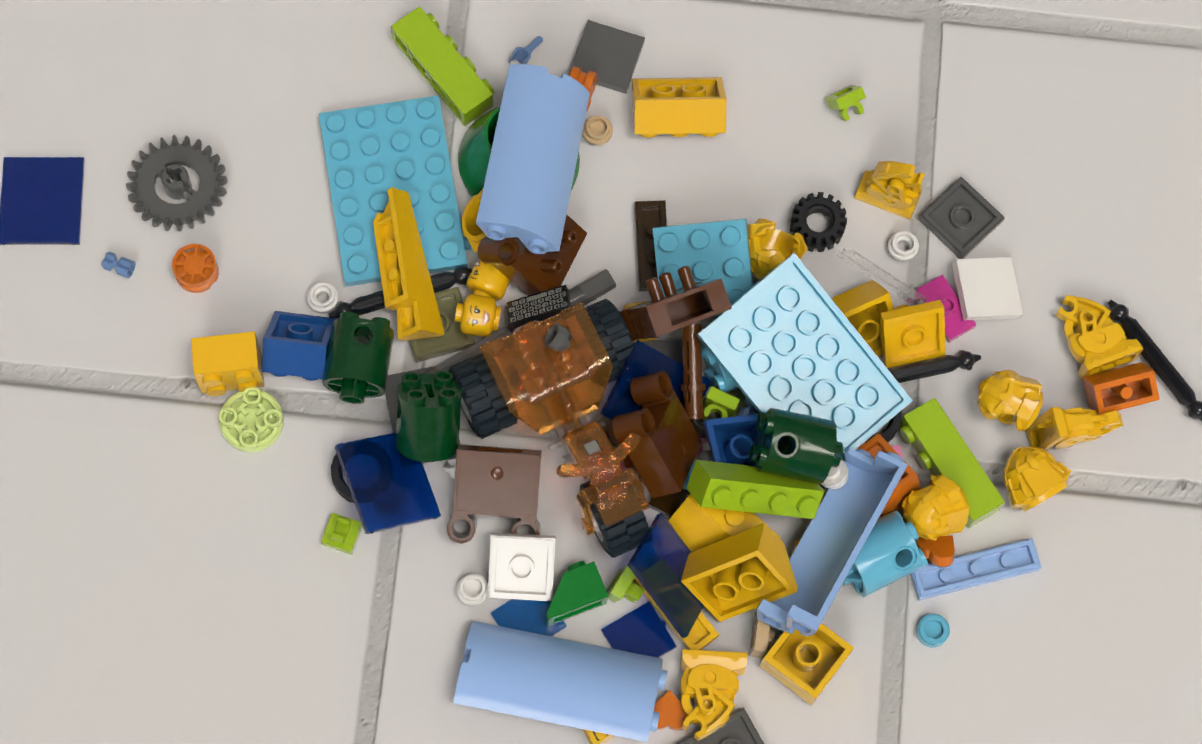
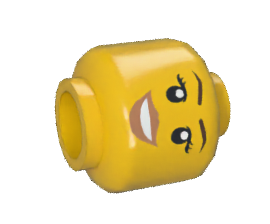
[466,259,511,301]
[454,294,501,337]

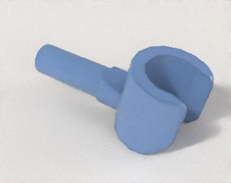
[508,36,543,64]

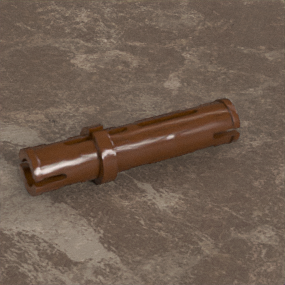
[680,324,706,419]

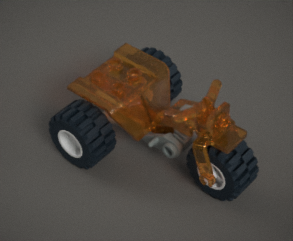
[450,299,649,558]

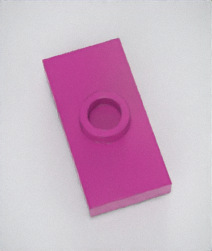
[915,274,976,343]

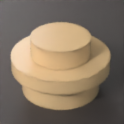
[582,116,613,145]

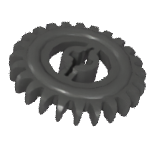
[126,135,228,231]

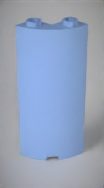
[476,64,590,254]
[757,448,908,636]
[453,621,667,742]

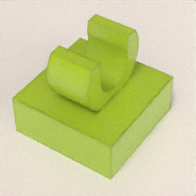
[825,85,866,121]
[703,386,740,420]
[321,513,363,555]
[607,566,645,603]

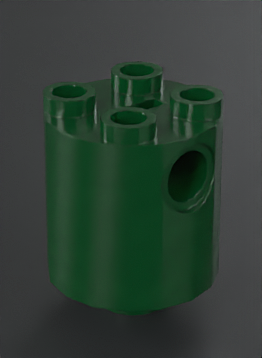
[322,312,394,404]
[396,371,462,462]
[749,408,843,484]

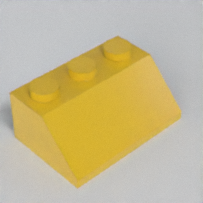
[632,77,727,138]
[831,279,894,356]
[664,494,781,552]
[681,522,798,622]

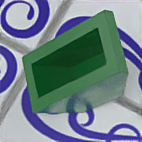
[545,561,609,627]

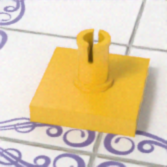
[880,300,946,368]

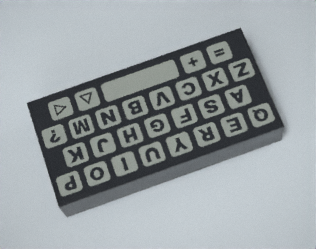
[507,285,572,331]

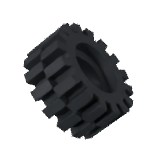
[790,192,847,252]

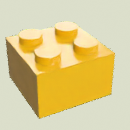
[191,331,265,396]
[760,623,854,706]

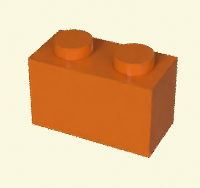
[1083,362,1160,415]

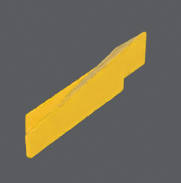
[373,187,445,341]

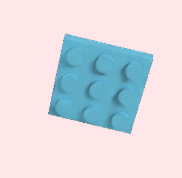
[653,218,753,316]

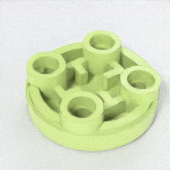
[219,388,284,452]

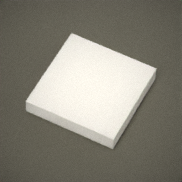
[952,257,1024,321]
[488,533,556,601]

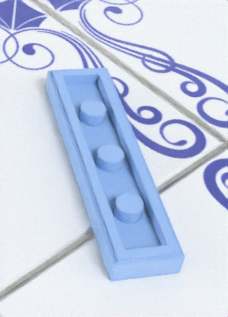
[910,538,1042,601]

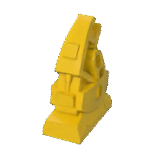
[854,161,925,220]
[1056,295,1143,381]
[1026,407,1124,451]
[680,649,747,741]

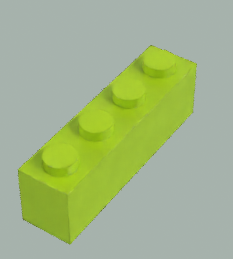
[391,6,494,127]
[899,398,1005,529]
[687,460,824,519]

